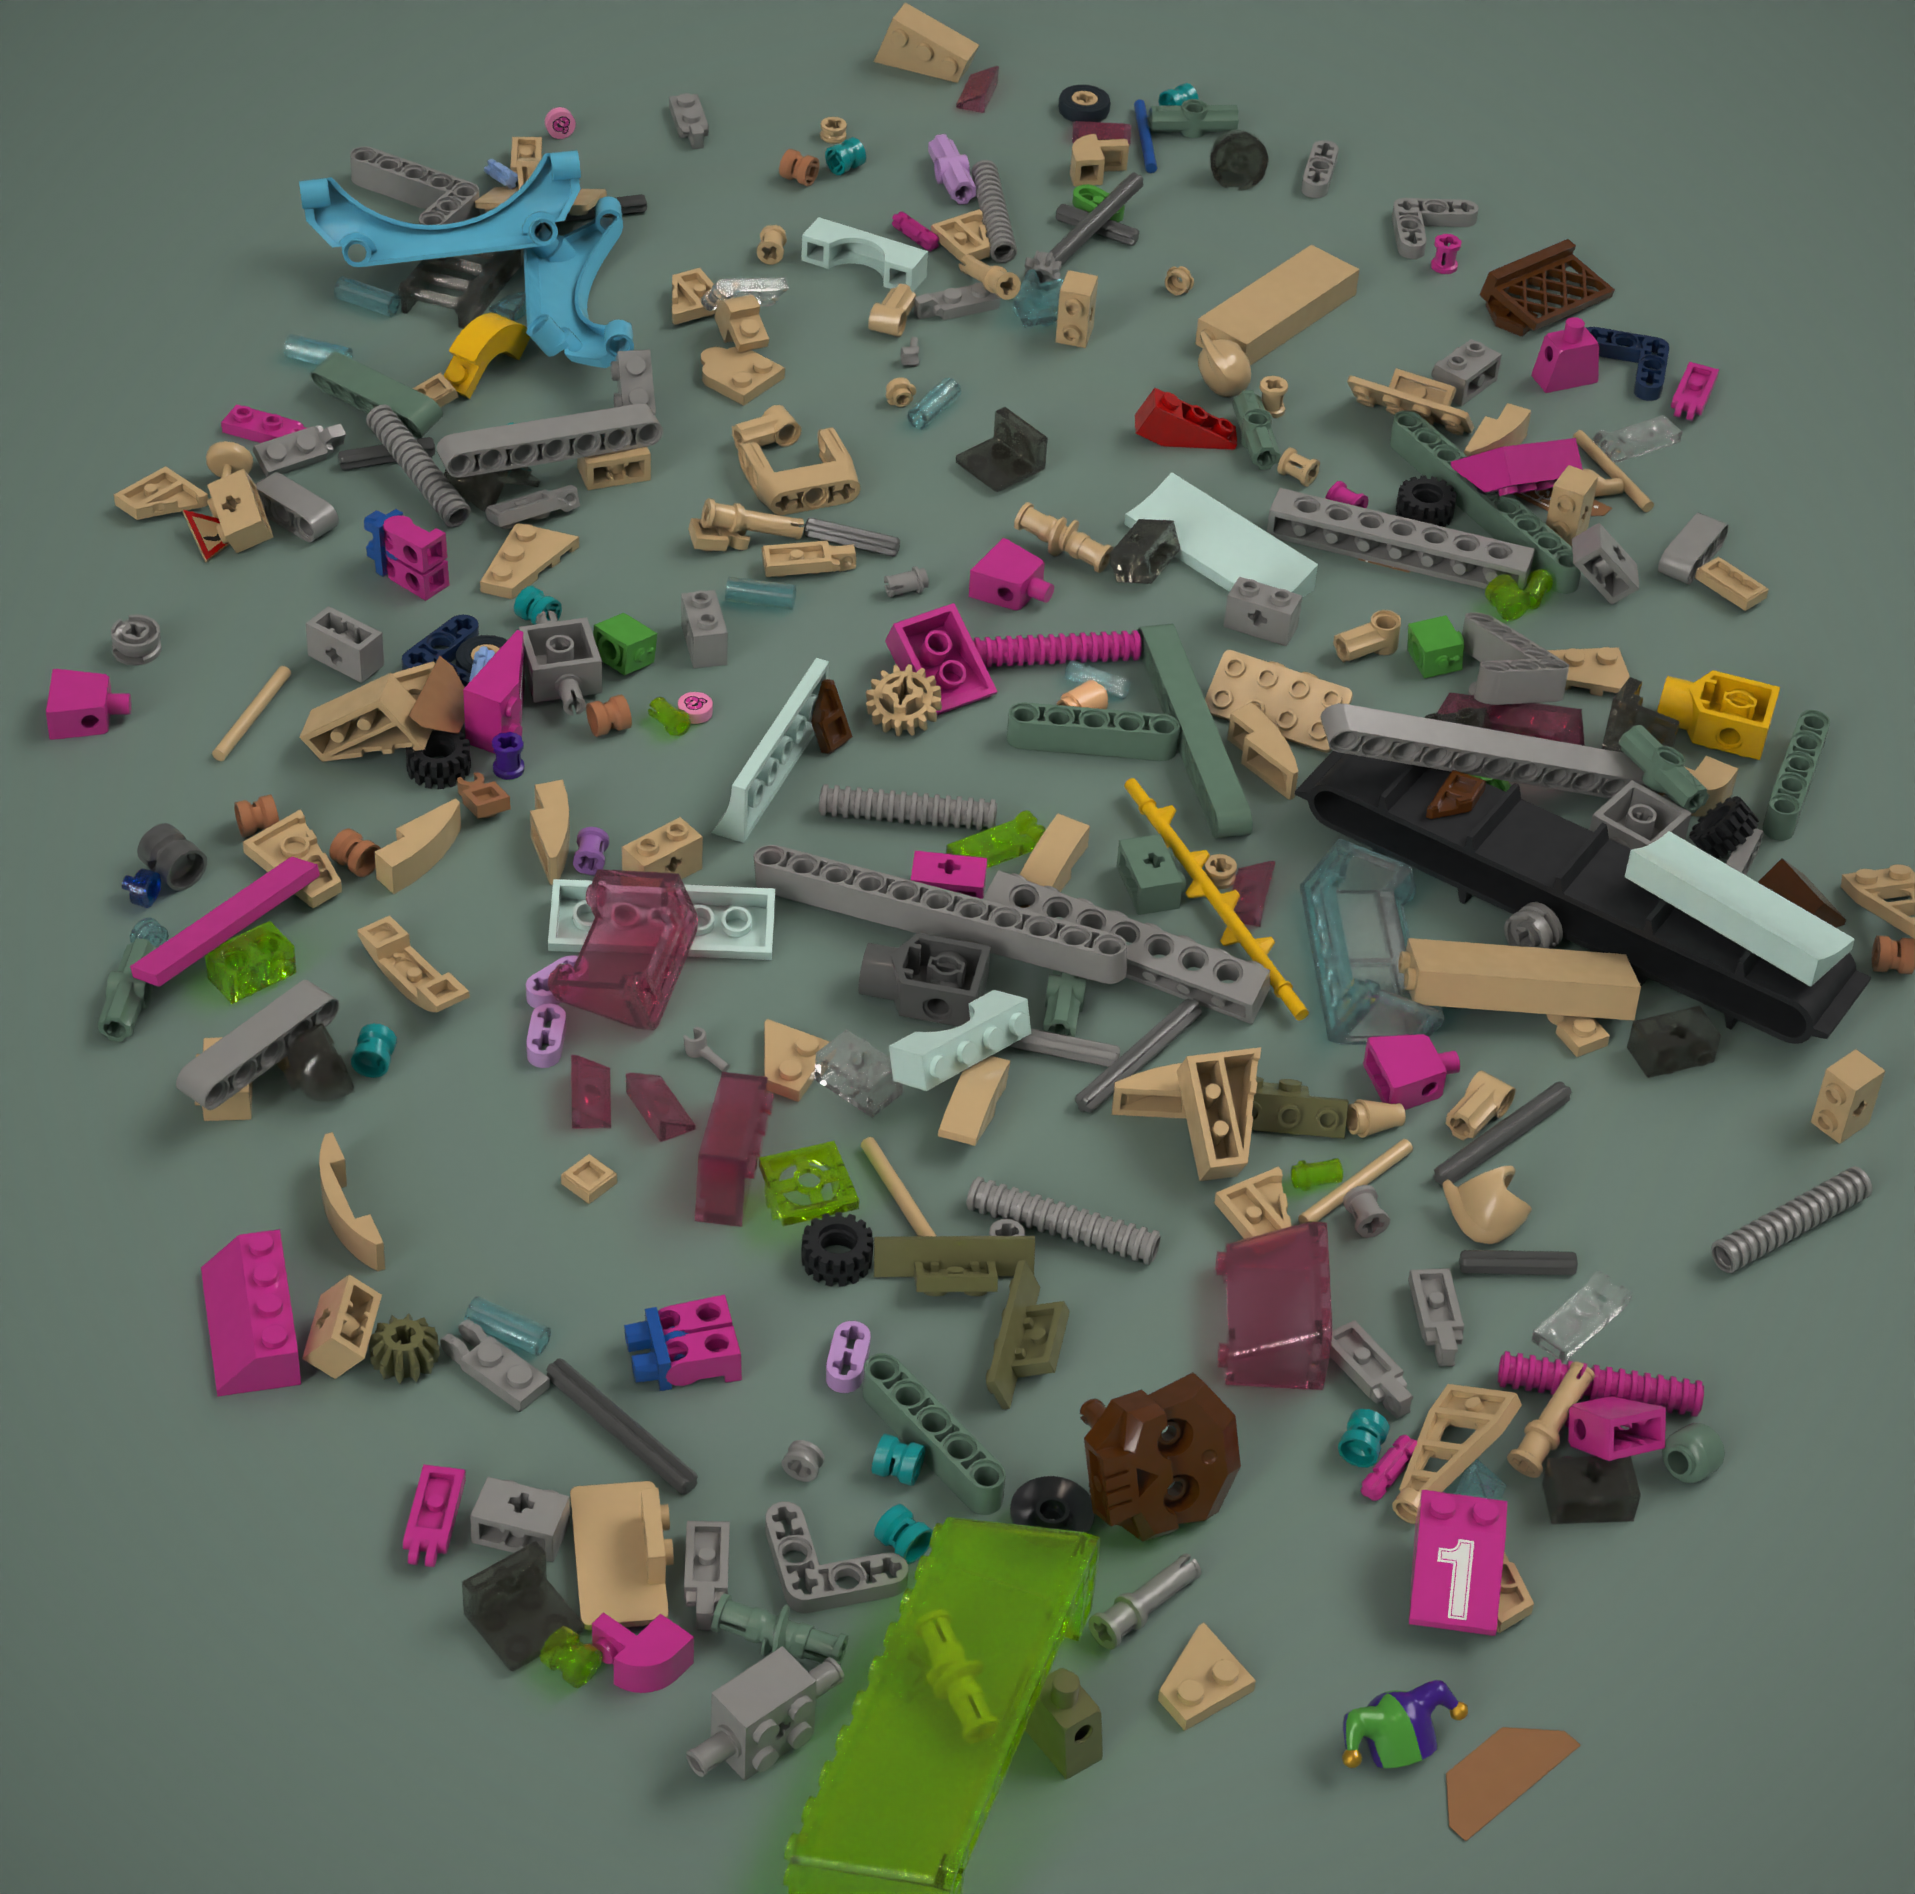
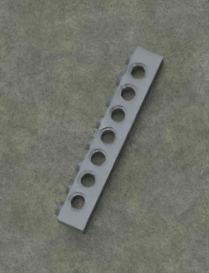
[1267,488,1535,598]
[983,870,1270,1024]

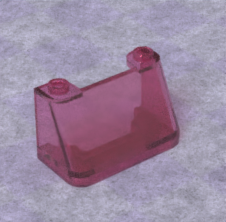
[548,869,698,1030]
[1215,1221,1332,1390]

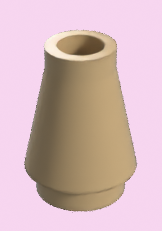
[1346,1099,1406,1138]

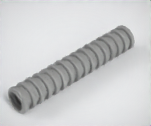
[971,160,1017,263]
[366,404,471,527]
[819,784,997,831]
[1711,1166,1872,1273]
[966,1176,1161,1265]

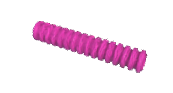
[973,630,1142,667]
[1498,1351,1704,1417]

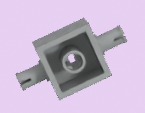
[519,611,602,715]
[1589,780,1692,849]
[686,1646,845,1781]

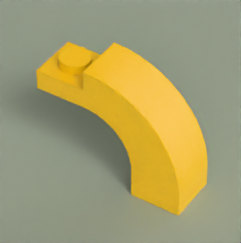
[443,313,530,399]

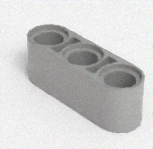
[255,472,339,542]
[1658,512,1729,584]

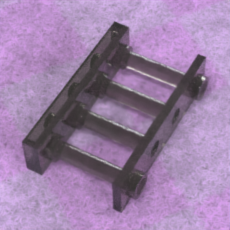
[398,222,522,329]

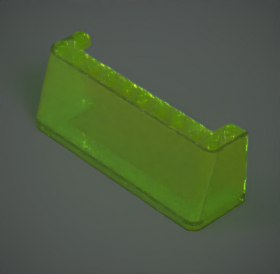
[783,1517,1101,1894]

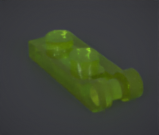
[946,810,1046,868]

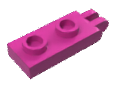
[1671,362,1719,421]
[221,404,306,443]
[403,1464,466,1567]

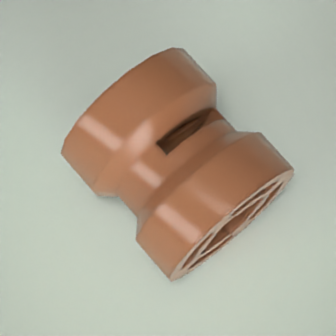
[779,149,820,186]
[586,694,632,737]
[234,794,279,837]
[329,828,381,877]
[1872,936,1915,974]

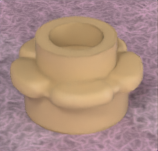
[1165,266,1194,295]
[886,377,916,407]

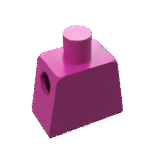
[1531,317,1599,393]
[969,538,1054,611]
[46,669,132,740]
[1363,1034,1460,1110]
[1564,1397,1666,1461]

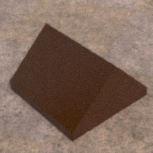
[1758,858,1846,928]

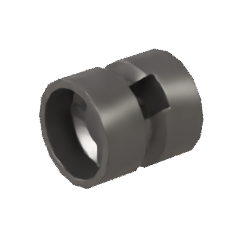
[137,823,207,891]

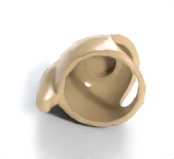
[1198,331,1251,397]
[1442,1166,1532,1244]

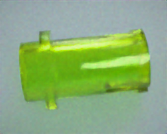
[1520,569,1553,610]
[648,697,691,736]
[1290,1158,1343,1191]

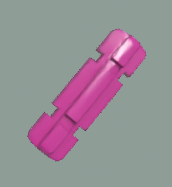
[892,211,939,252]
[1360,1435,1417,1501]

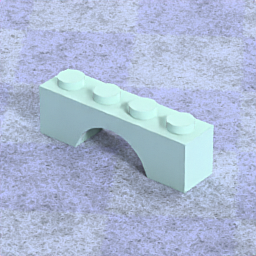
[801,217,928,292]
[889,990,1031,1091]

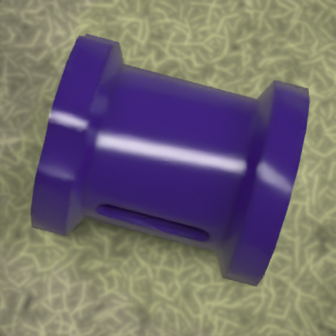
[492,732,524,780]

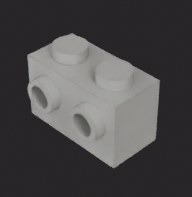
[1431,339,1502,406]
[611,349,656,415]

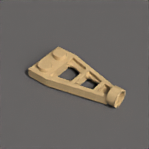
[1841,864,1915,939]
[1392,1384,1522,1524]

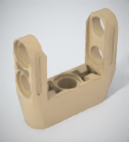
[738,427,860,515]

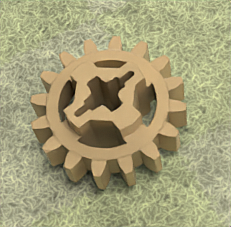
[866,664,942,736]

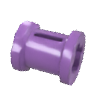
[573,827,609,875]

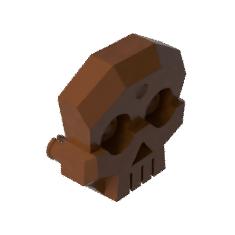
[1080,1373,1241,1542]

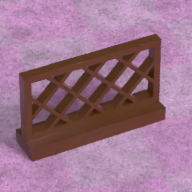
[1479,239,1615,331]

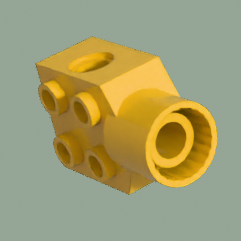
[1655,670,1780,760]

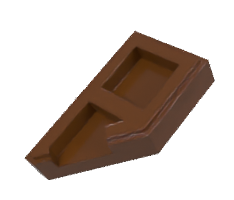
[1485,298,1538,337]
[811,679,853,754]
[1426,770,1486,819]

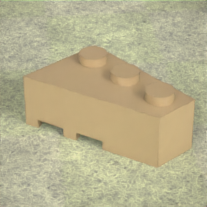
[874,2,979,83]
[300,673,432,762]
[1177,1047,1261,1181]

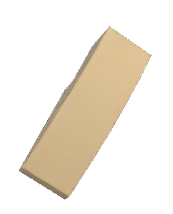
[1464,403,1531,457]
[1227,702,1299,800]
[530,779,570,885]
[375,798,461,894]
[1020,813,1090,908]
[938,1056,1010,1146]
[1112,1063,1186,1119]

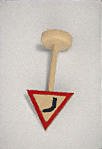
[183,441,253,563]

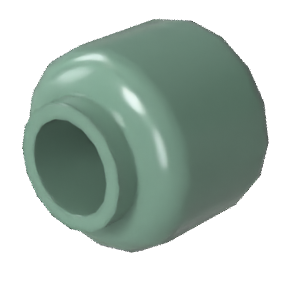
[1662,1423,1725,1483]

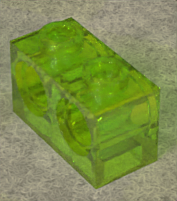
[205,921,297,1004]

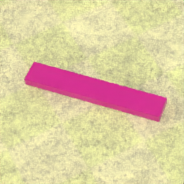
[130,856,320,987]

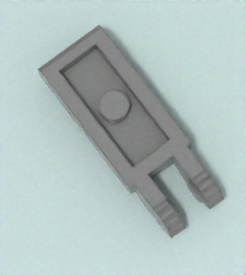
[439,1319,550,1411]

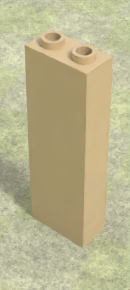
[1195,245,1360,366]
[1398,938,1641,1021]

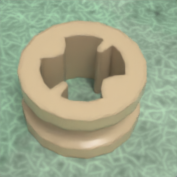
[820,117,847,144]
[1205,854,1237,889]

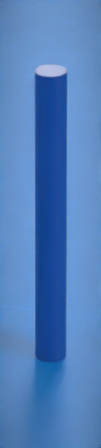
[1134,99,1157,173]

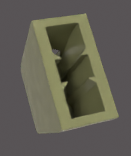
[1017,1668,1103,1780]

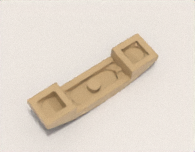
[357,915,470,1012]
[319,1132,385,1271]

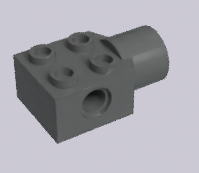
[858,933,991,1027]

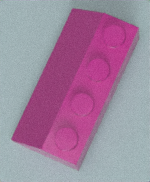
[1451,438,1583,496]
[201,1229,301,1397]

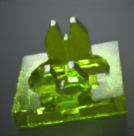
[759,1141,860,1227]

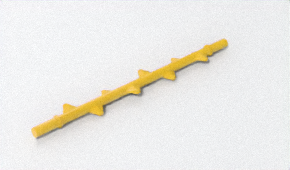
[1124,778,1309,1021]

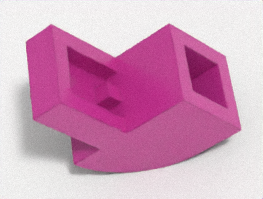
[592,1612,694,1693]

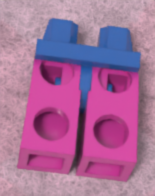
[364,509,450,601]
[624,1294,742,1391]

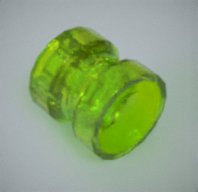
[1484,574,1530,621]
[540,1626,602,1688]

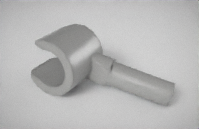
[901,337,919,366]
[683,1027,730,1072]

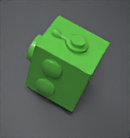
[593,613,657,675]
[1407,615,1464,679]

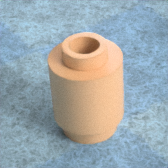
[1056,680,1108,709]

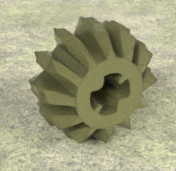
[369,1313,440,1384]

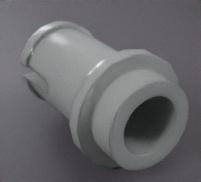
[884,566,929,597]

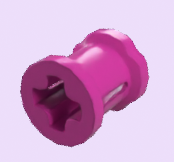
[1431,234,1462,274]
[1325,481,1369,508]

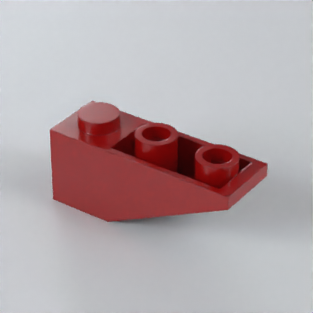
[1135,388,1237,450]

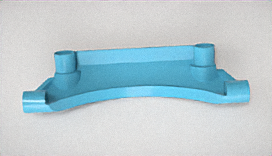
[299,150,581,267]
[523,196,634,368]

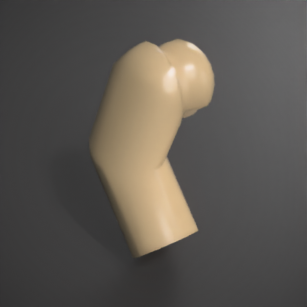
[1583,469,1624,497]

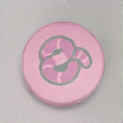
[545,107,576,139]
[678,692,713,724]

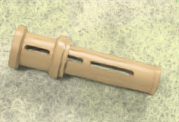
[959,254,1021,300]
[701,498,804,540]
[1507,1362,1595,1478]

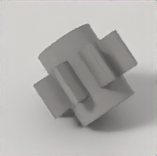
[1024,251,1061,290]

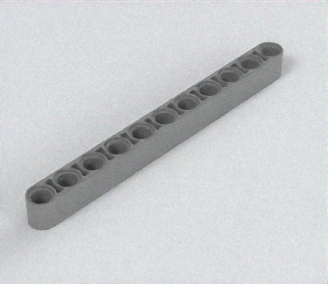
[1321,703,1659,799]
[753,845,1127,984]

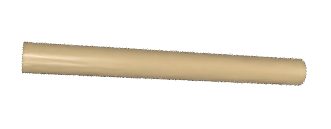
[1573,430,1654,512]
[212,666,291,761]
[861,1137,936,1236]
[1298,1139,1413,1229]

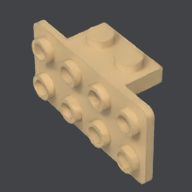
[475,158,607,215]
[1347,368,1474,435]
[1205,650,1353,753]
[570,1481,674,1630]

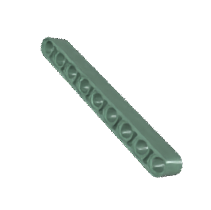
[1390,410,1581,594]
[1137,624,1253,839]

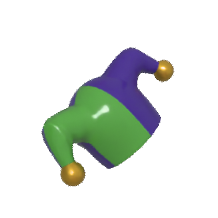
[1342,1680,1468,1768]

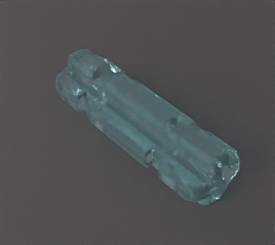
[1065,661,1131,699]

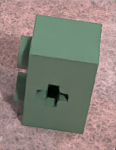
[1116,834,1186,915]

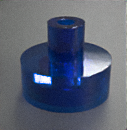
[122,868,161,908]

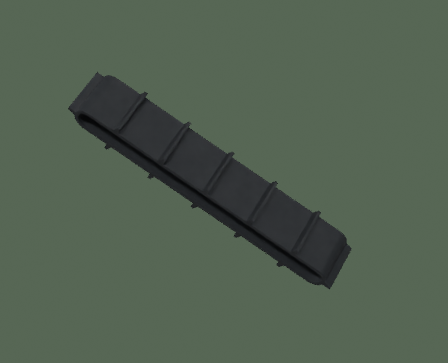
[1295,751,1871,1044]

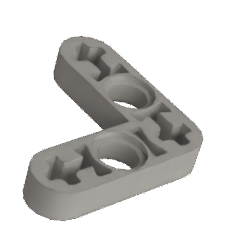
[1392,198,1479,259]
[765,1502,909,1613]

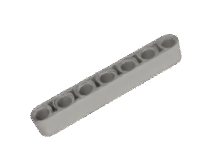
[436,404,663,478]

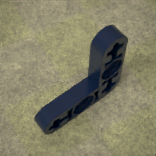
[1586,327,1670,401]
[402,614,479,688]

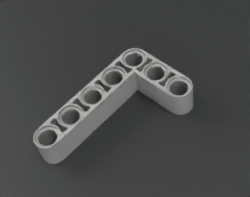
[350,146,480,225]
[1462,612,1569,705]

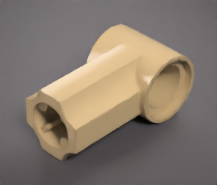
[868,283,916,337]
[732,405,801,449]
[1333,610,1401,663]
[1445,1070,1516,1141]

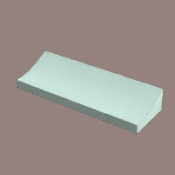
[1124,472,1318,598]
[711,658,829,843]
[1625,831,1855,987]
[548,879,775,960]

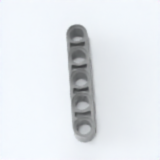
[176,980,339,1110]

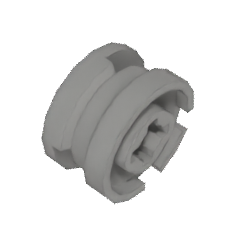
[111,614,161,666]
[1504,902,1563,949]

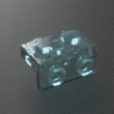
[1013,269,1065,328]

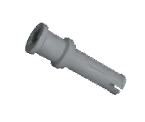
[1089,1553,1201,1650]

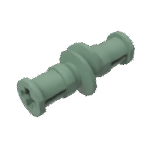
[711,1593,848,1665]

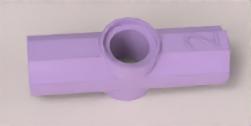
[928,134,976,204]

